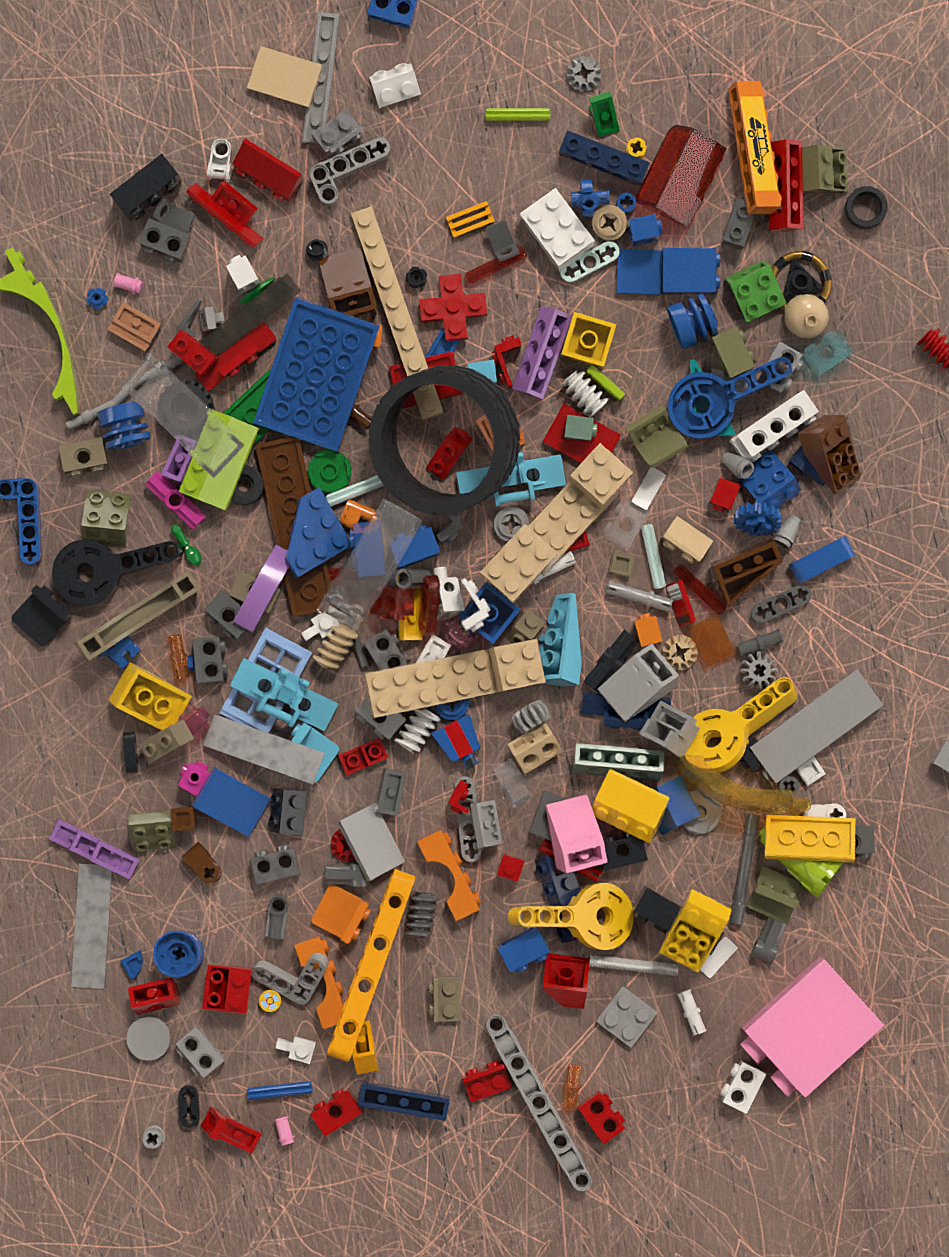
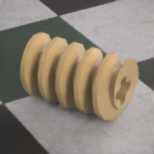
[313,623,358,672]

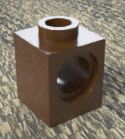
[171,806,197,831]

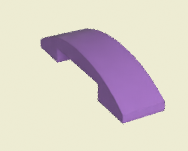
[233,545,289,633]

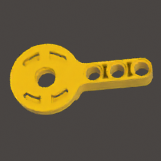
[684,677,798,774]
[507,883,634,950]

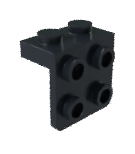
[11,585,72,646]

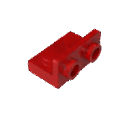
[462,1060,513,1102]

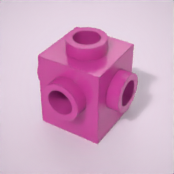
[178,761,211,796]

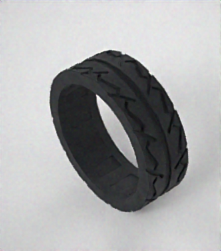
[368,365,520,515]

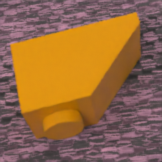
[348,1020,379,1075]

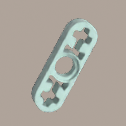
[560,242,620,283]

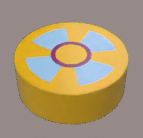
[259,989,281,1012]

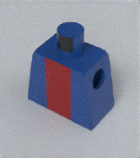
[432,714,480,770]

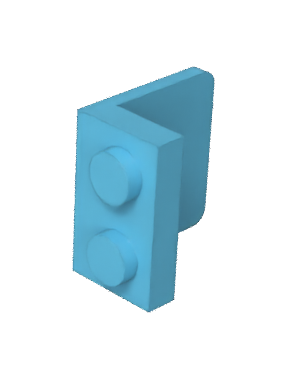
[291,723,340,782]

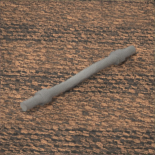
[66,356,184,431]

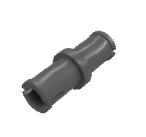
[737,629,784,657]

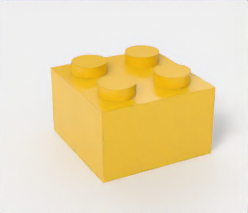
[561,312,617,369]

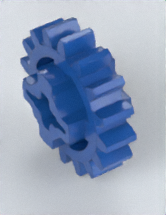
[734,502,782,536]

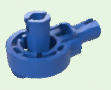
[571,179,610,218]

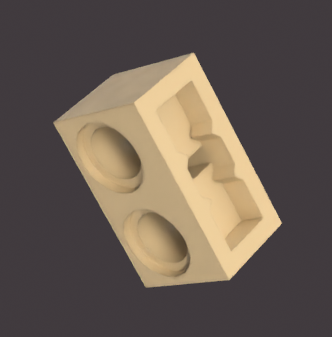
[507,722,563,774]

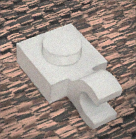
[301,609,339,641]
[275,1036,316,1064]

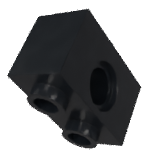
[603,833,648,871]

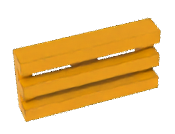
[446,201,495,238]

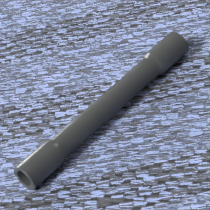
[729,813,760,925]

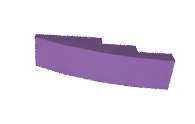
[49,818,139,879]

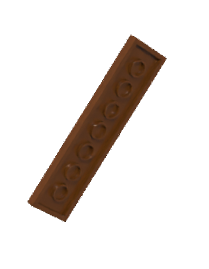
[255,436,337,617]

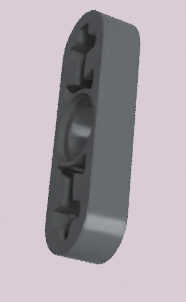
[751,585,812,623]

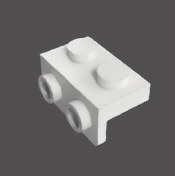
[369,63,421,108]

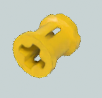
[626,137,647,159]

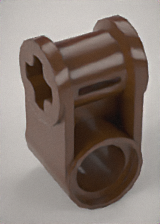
[181,842,222,883]

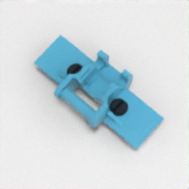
[456,452,566,507]
[230,658,338,731]

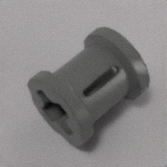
[778,776,799,796]

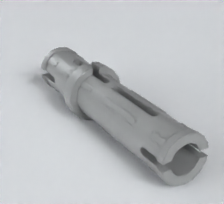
[606,580,673,612]

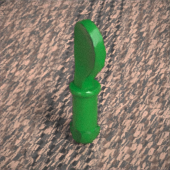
[171,524,202,565]

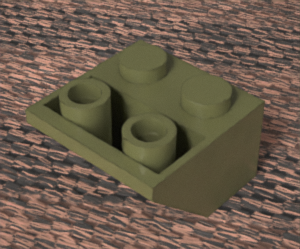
[802,145,848,194]

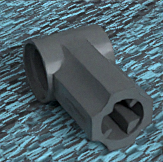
[384,568,432,589]
[325,863,369,887]
[265,893,290,939]
[751,917,786,964]

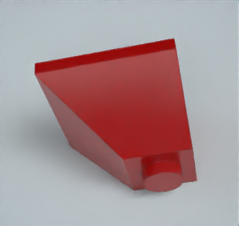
[542,953,590,1009]

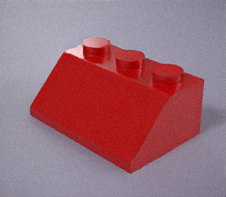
[232,138,303,202]

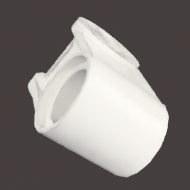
[207,139,233,183]
[802,803,846,818]

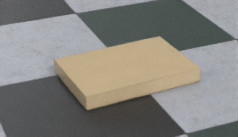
[247,46,324,108]

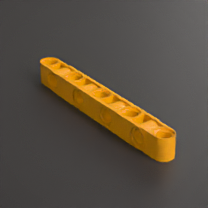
[327,868,415,1063]

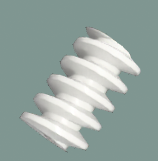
[560,371,608,418]
[394,708,440,754]

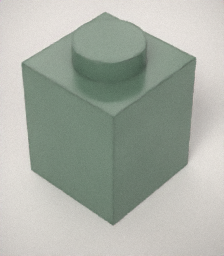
[564,415,597,442]

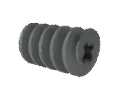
[404,890,439,938]

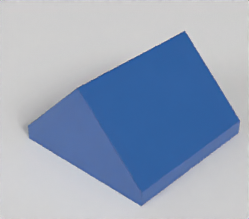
[653,776,701,835]

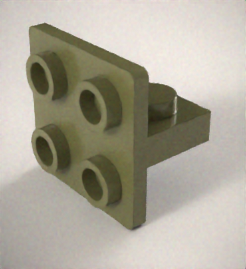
[127,811,176,852]
[747,867,803,924]

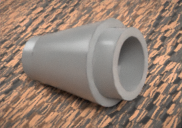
[722,452,754,479]
[773,514,801,549]

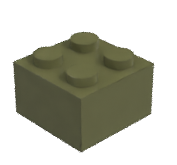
[709,327,756,381]

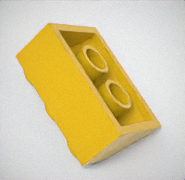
[592,769,670,843]

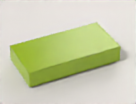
[586,365,625,401]

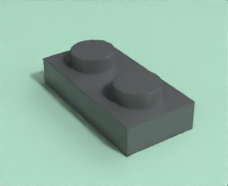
[375,768,407,816]

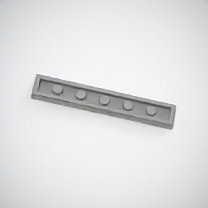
[302,12,340,145]

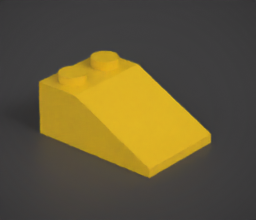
[108,662,192,730]

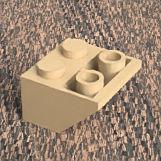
[661,516,713,564]

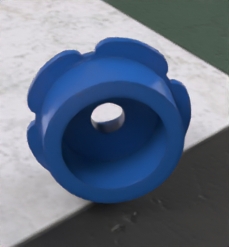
[86,288,108,309]

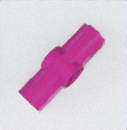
[145,471,206,530]

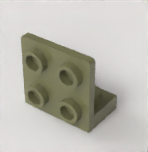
[81,490,131,545]

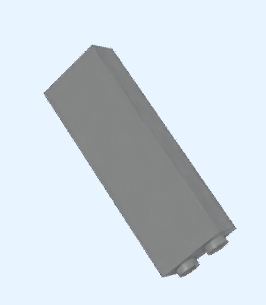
[749,669,883,783]

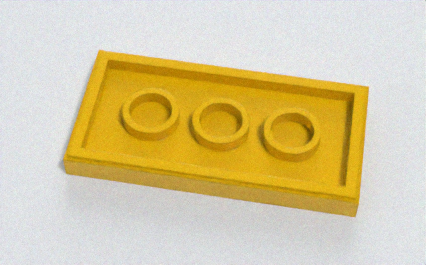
[765,815,856,863]

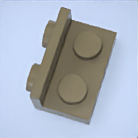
[429,976,461,1023]

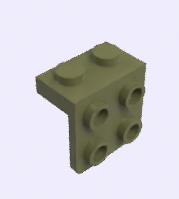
[625,405,688,468]

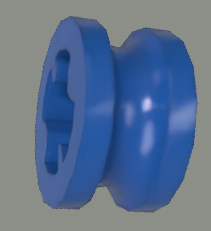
[616,193,636,214]

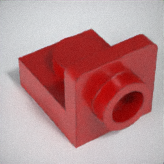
[448,779,470,815]

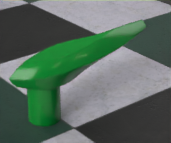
[240,277,275,313]

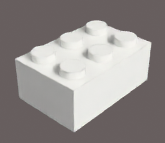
[520,188,595,272]

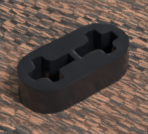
[123,731,138,774]
[178,1084,200,1128]

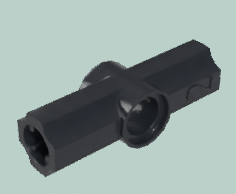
[583,629,639,693]

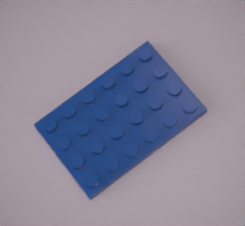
[254,297,380,451]

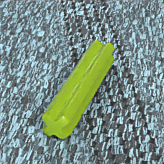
[486,108,550,121]

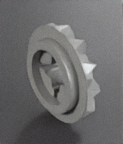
[566,56,602,92]
[494,506,529,541]

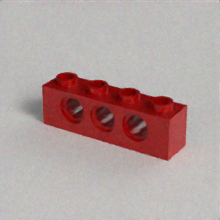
[769,139,803,232]

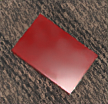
[389,351,463,409]
[542,403,621,463]

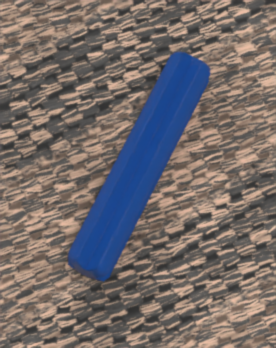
[247,1081,313,1100]

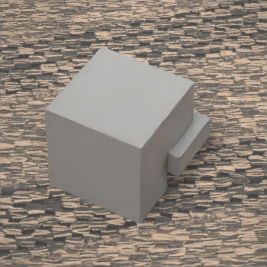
[639,701,700,759]

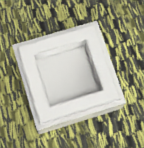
[796,756,826,786]

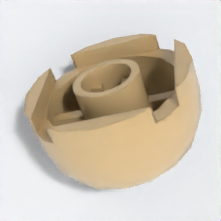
[784,294,829,339]

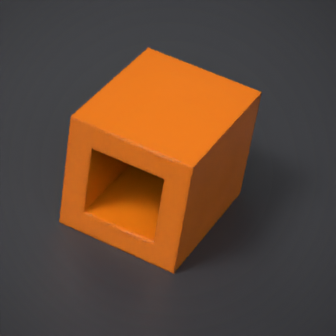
[634,613,663,647]

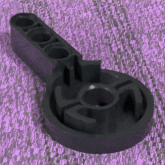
[52,540,183,606]

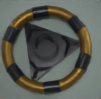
[772,251,832,311]

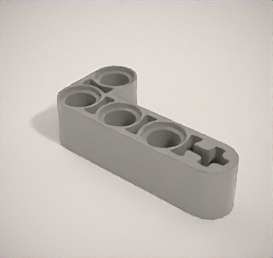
[310,138,391,207]

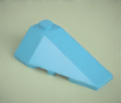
[539,593,582,687]

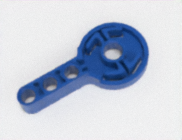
[668,357,793,439]

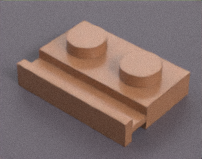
[107,302,162,352]

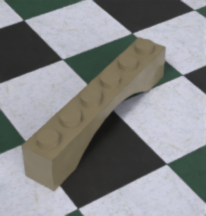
[74,570,200,662]

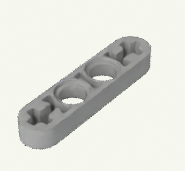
[455,776,481,862]

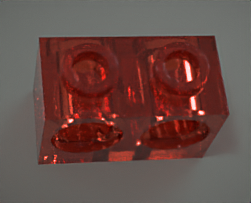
[369,588,415,620]

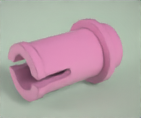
[113,273,143,294]
[274,1116,295,1146]

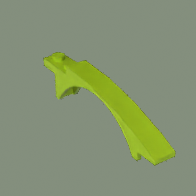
[0,247,80,416]

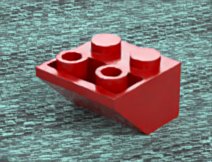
[202,964,253,1014]

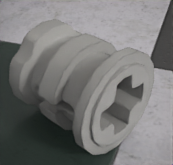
[142,1125,165,1149]

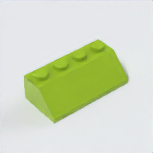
[179,410,259,511]

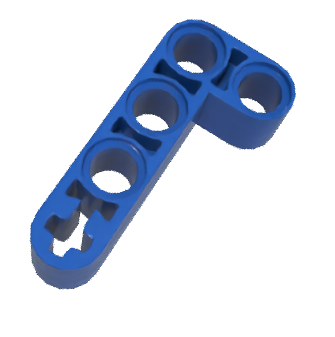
[0,478,42,565]

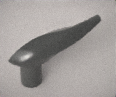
[176,299,202,337]

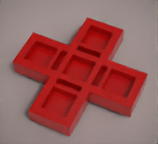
[419,274,487,342]

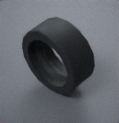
[845,186,888,229]

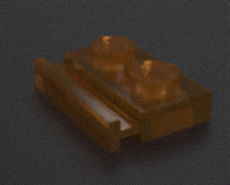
[688,614,736,667]

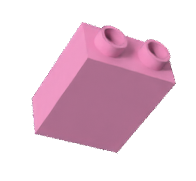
[740,956,884,1097]

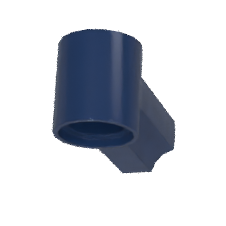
[789,445,826,487]

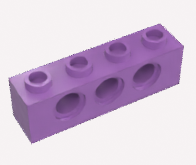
[512,306,572,399]

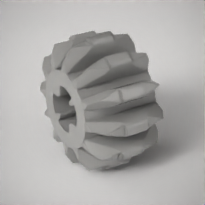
[740,652,778,689]
[512,700,550,734]

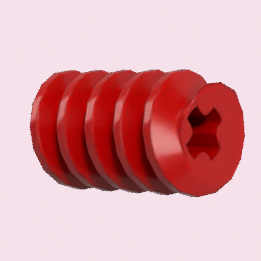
[916,328,949,375]

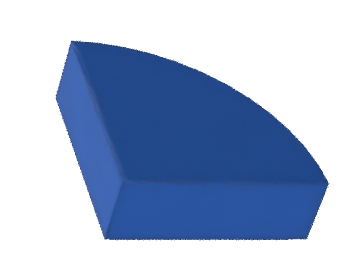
[121,950,143,980]

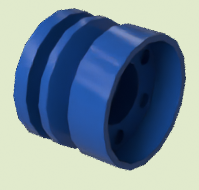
[667,293,719,350]
[97,401,151,450]
[153,931,204,977]

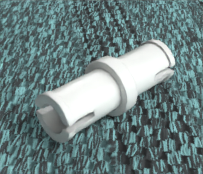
[677,989,707,1036]

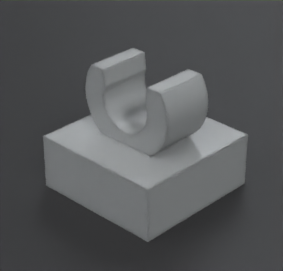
[199,307,225,333]

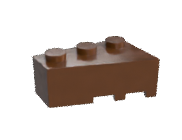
[710,539,783,607]

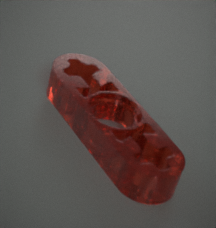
[418,575,440,636]

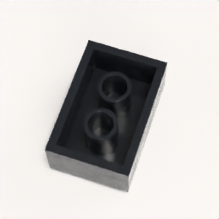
[110,154,182,221]

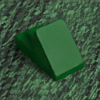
[589,91,620,137]

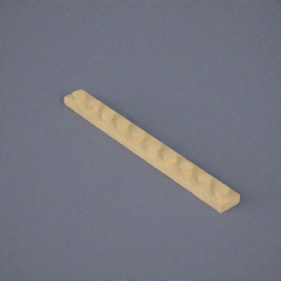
[351,206,444,421]

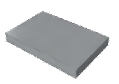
[337,803,405,882]

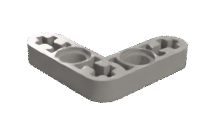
[252,953,329,1004]

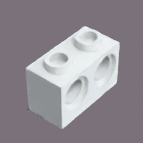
[226,255,260,295]
[720,1060,766,1114]

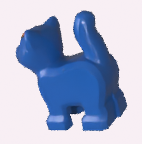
[97,636,142,670]

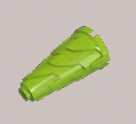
[759,825,843,898]

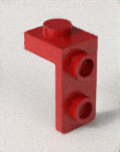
[491,335,522,389]
[426,426,473,480]

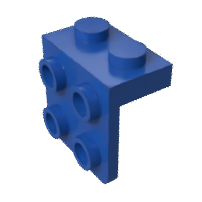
[738,451,801,509]

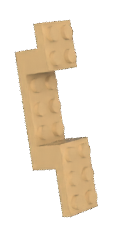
[480,443,633,603]
[364,639,546,718]

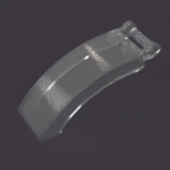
[120,352,244,478]
[316,498,422,632]

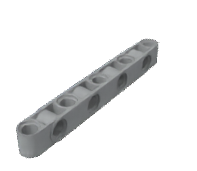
[486,1013,592,1191]

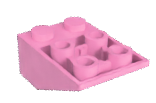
[545,794,607,873]

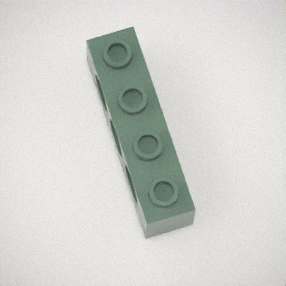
[572,743,664,781]

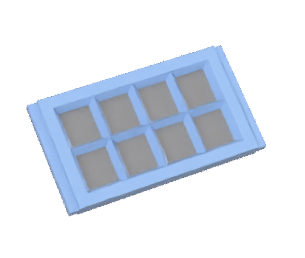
[220,628,312,733]

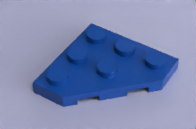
[285,487,351,578]

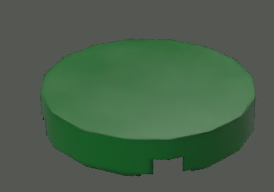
[308,449,352,493]

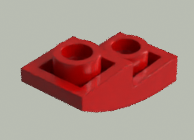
[337,738,388,776]

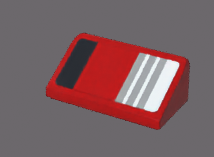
[665,580,696,627]

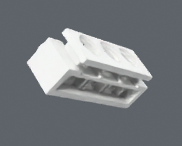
[729,390,819,462]

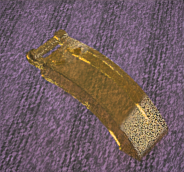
[674,756,811,816]

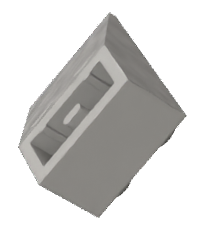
[598,644,679,722]

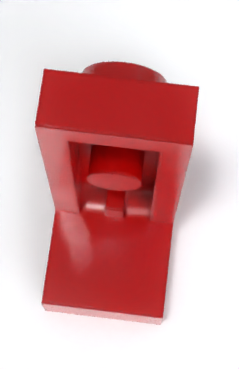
[200,1106,262,1154]

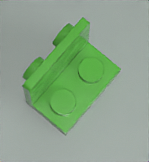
[724,260,786,322]

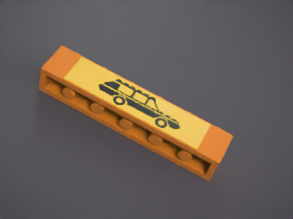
[728,81,781,214]

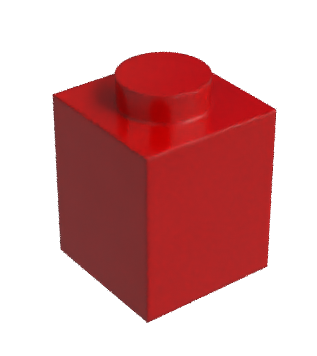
[709,477,740,513]
[497,853,525,882]

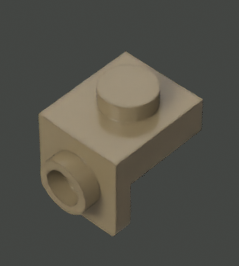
[508,609,545,643]

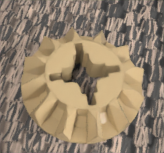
[592,205,628,240]
[662,635,698,670]

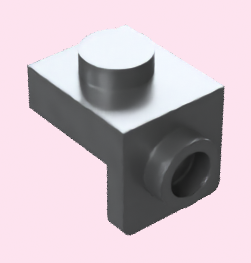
[436,513,463,543]

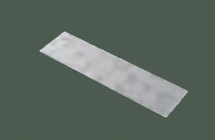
[203,714,325,784]
[71,863,112,989]

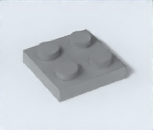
[596,985,658,1048]

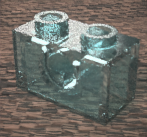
[801,330,854,379]

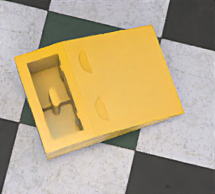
[659,889,732,973]

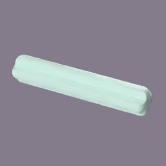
[326,475,384,507]
[641,524,666,589]

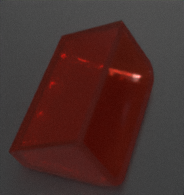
[636,125,727,227]

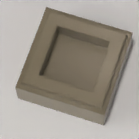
[608,551,635,578]

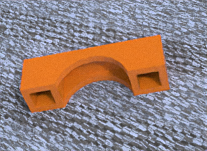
[417,829,482,921]
[294,935,345,1029]

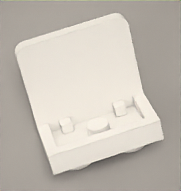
[461,578,491,632]

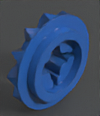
[434,698,469,720]

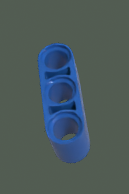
[789,535,855,584]

